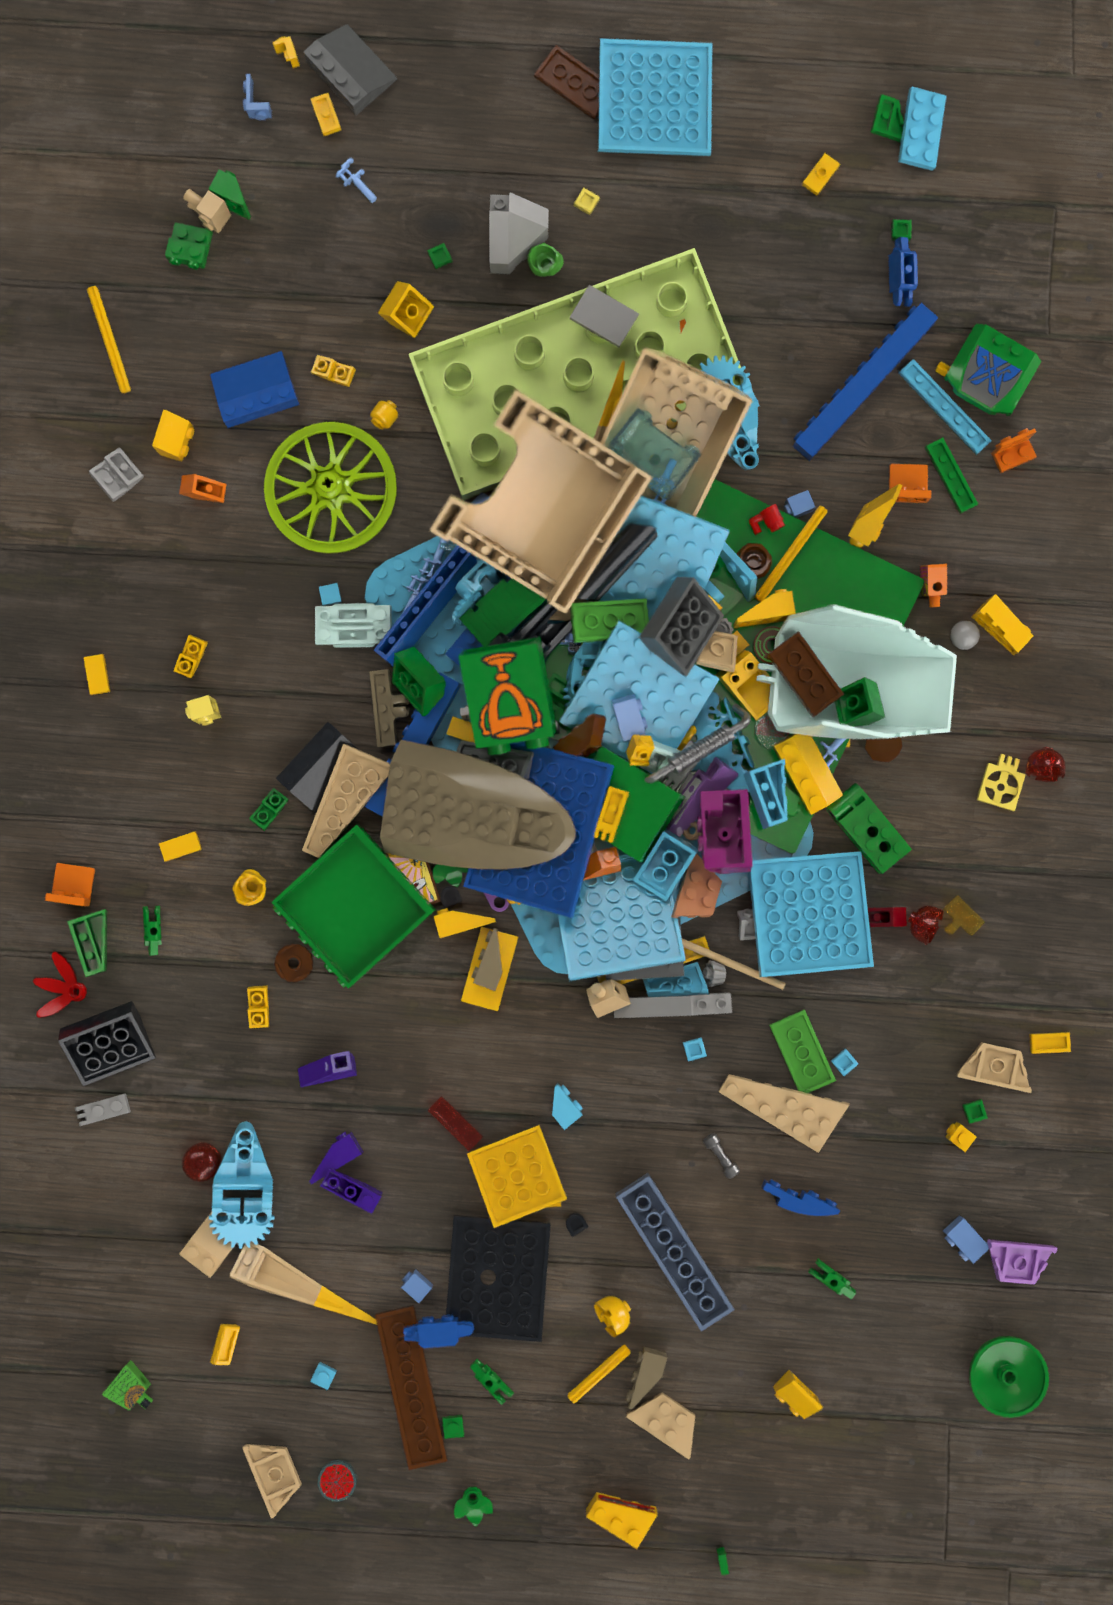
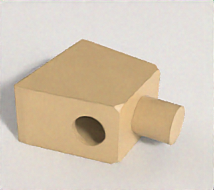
[586,979,631,1018]

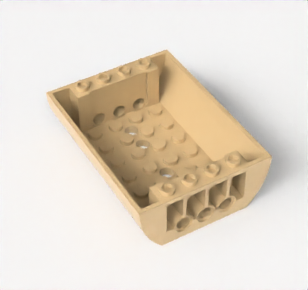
[600,348,753,517]

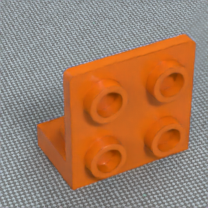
[991,428,1037,474]
[889,464,931,503]
[45,863,95,906]

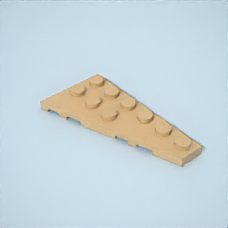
[302,744,390,858]
[719,1074,849,1153]

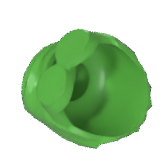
[528,243,563,277]

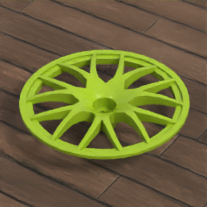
[264,422,397,553]

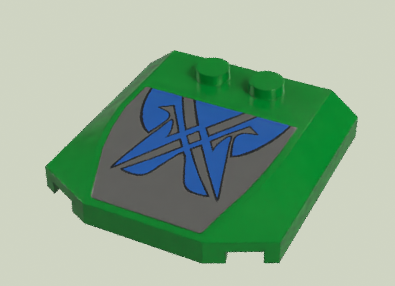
[944,324,1041,416]

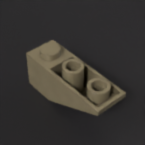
[471,928,502,991]
[626,1347,667,1410]

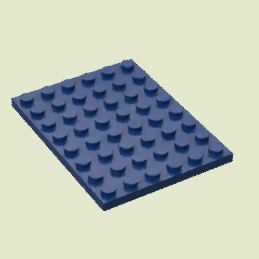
[463,742,614,918]

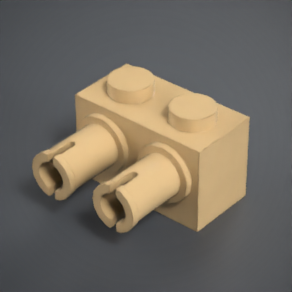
[184,189,231,234]

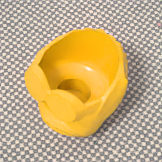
[232,869,266,906]

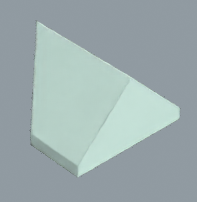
[640,740,681,773]

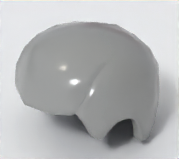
[950,621,980,650]

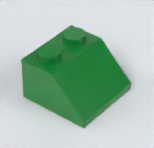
[209,169,251,220]
[835,677,885,727]

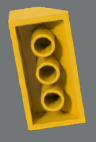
[772,734,843,815]

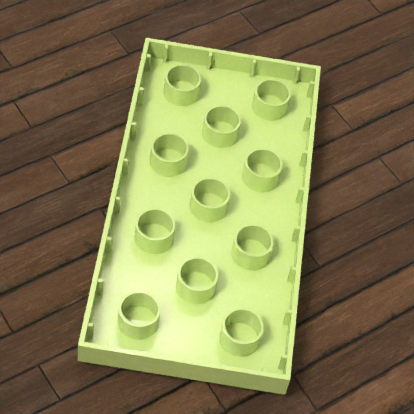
[409,248,741,501]

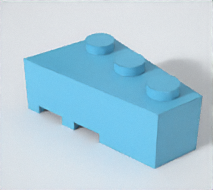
[743,759,787,829]

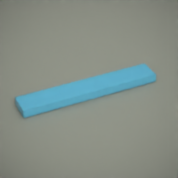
[898,359,992,455]

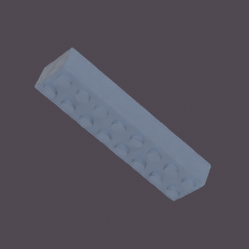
[615,1173,734,1331]

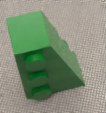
[67,909,107,977]

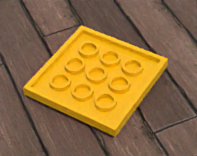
[467,1125,567,1228]

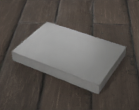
[570,285,639,348]

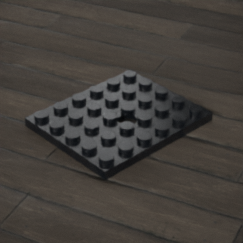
[446,1215,551,1342]

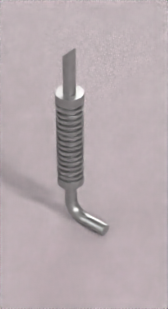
[644,704,751,783]

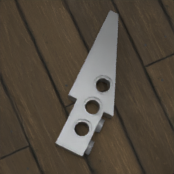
[614,992,732,1018]

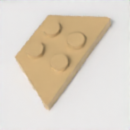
[956,1042,1032,1093]
[626,1392,695,1459]
[242,1444,302,1519]

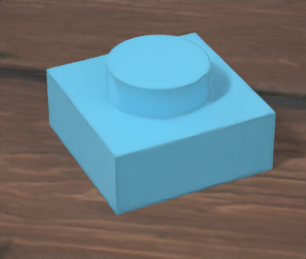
[310,1362,337,1390]

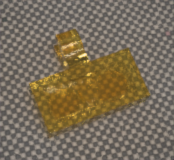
[943,895,985,936]

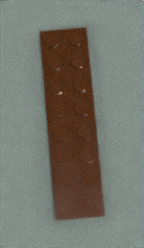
[375,1305,448,1470]

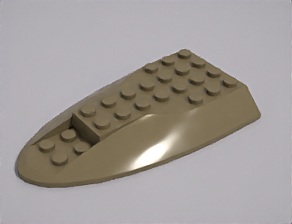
[380,740,576,869]

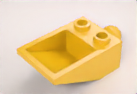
[848,484,903,548]
[715,650,771,721]

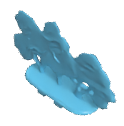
[691,691,754,792]

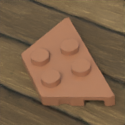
[671,854,722,918]

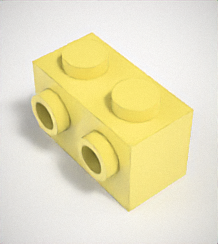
[185,695,221,726]

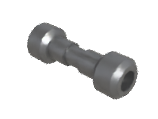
[703,1133,740,1179]

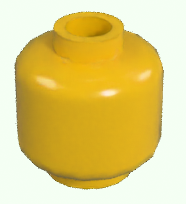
[370,400,399,430]

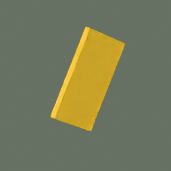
[461,927,518,1011]

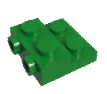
[165,222,213,269]

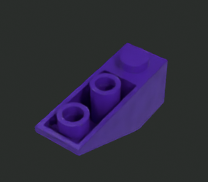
[298,1051,357,1088]
[320,1169,383,1214]

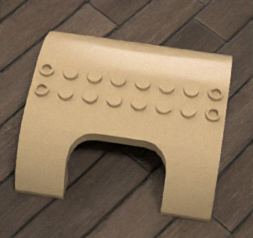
[430,389,652,614]

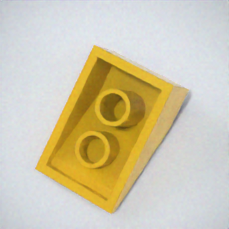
[733,589,796,628]

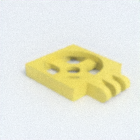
[976,754,1026,811]

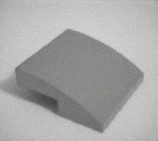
[89,447,144,502]

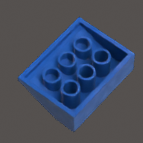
[210,351,300,428]

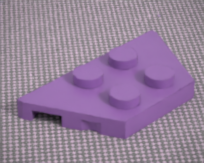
[987,1240,1057,1284]

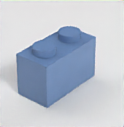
[611,694,648,742]
[943,1215,989,1264]

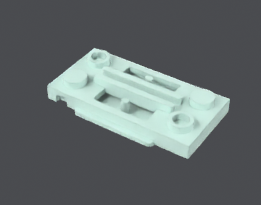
[315,603,392,648]

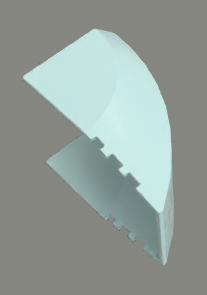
[756,605,957,739]

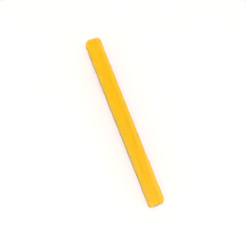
[87,286,131,394]
[755,506,827,602]

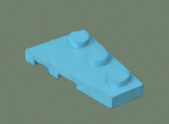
[643,962,709,997]

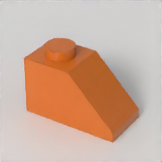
[179,474,227,503]
[583,847,621,880]

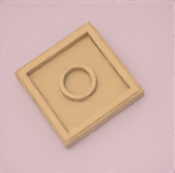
[696,631,738,672]

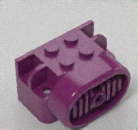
[697,789,753,874]

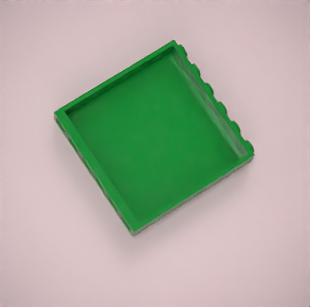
[271,824,436,989]

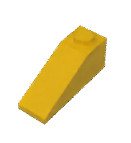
[433,908,496,938]

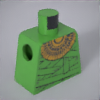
[102,1360,153,1410]

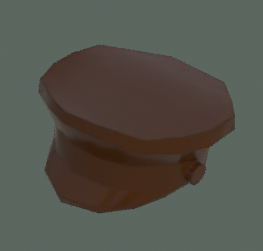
[737,543,772,579]
[865,737,903,763]

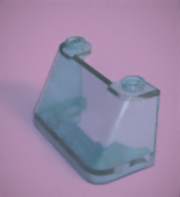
[609,408,701,500]

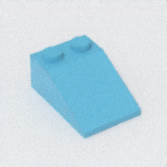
[633,829,698,901]

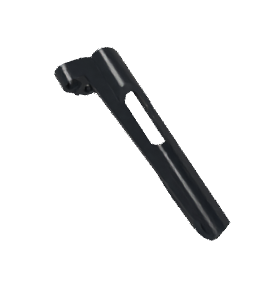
[488,523,658,660]

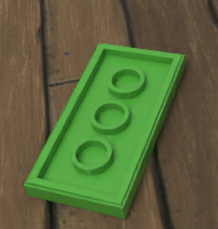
[570,599,649,643]
[769,1010,836,1093]

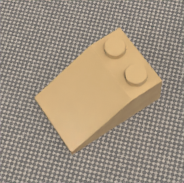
[179,1212,237,1278]

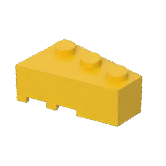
[972,594,1033,655]

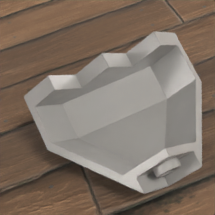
[489,193,549,274]

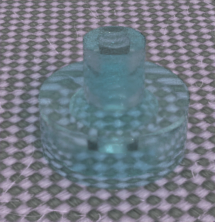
[439,540,457,557]

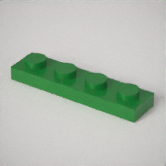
[925,438,978,514]

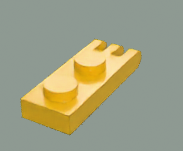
[594,786,629,843]

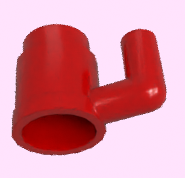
[749,504,785,535]

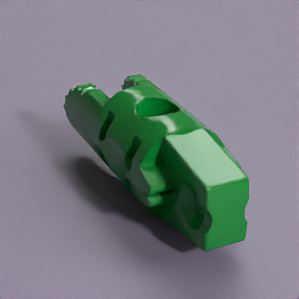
[143,906,162,956]
[808,1259,856,1299]
[470,1359,514,1405]

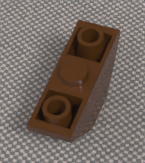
[553,714,606,757]

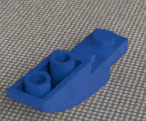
[761,1179,840,1216]

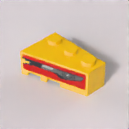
[586,1492,658,1549]

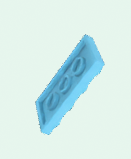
[898,87,946,171]

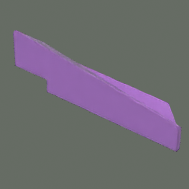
[667,756,738,837]

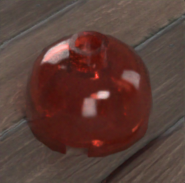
[1025,747,1066,782]
[908,906,944,945]
[182,1142,222,1182]

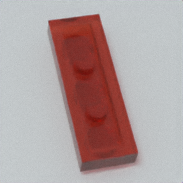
[428,1096,483,1151]

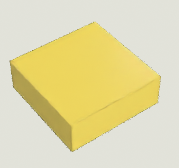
[574,188,600,215]

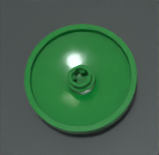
[969,1336,1049,1418]

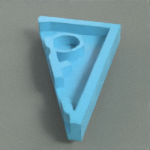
[720,542,757,602]

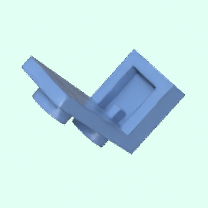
[243,74,272,120]

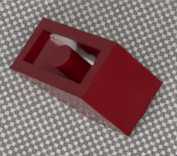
[868,907,907,927]

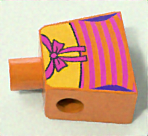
[920,564,947,607]

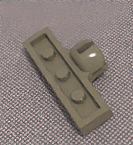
[369,669,410,748]

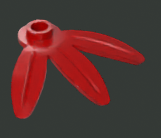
[33,951,87,1018]

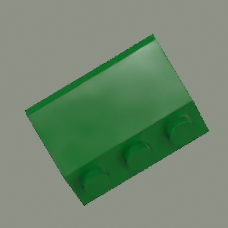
[392,647,446,717]

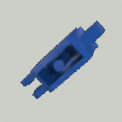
[889,237,918,307]
[404,1315,474,1348]

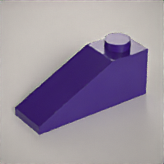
[309,1132,363,1185]

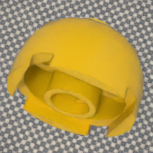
[594,1296,631,1338]

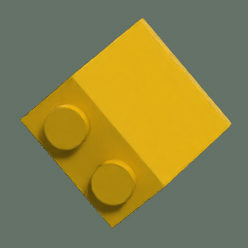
[378,281,434,338]
[152,409,194,462]
[773,1370,823,1419]

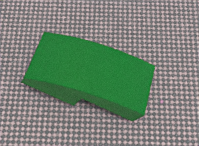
[249,788,289,831]

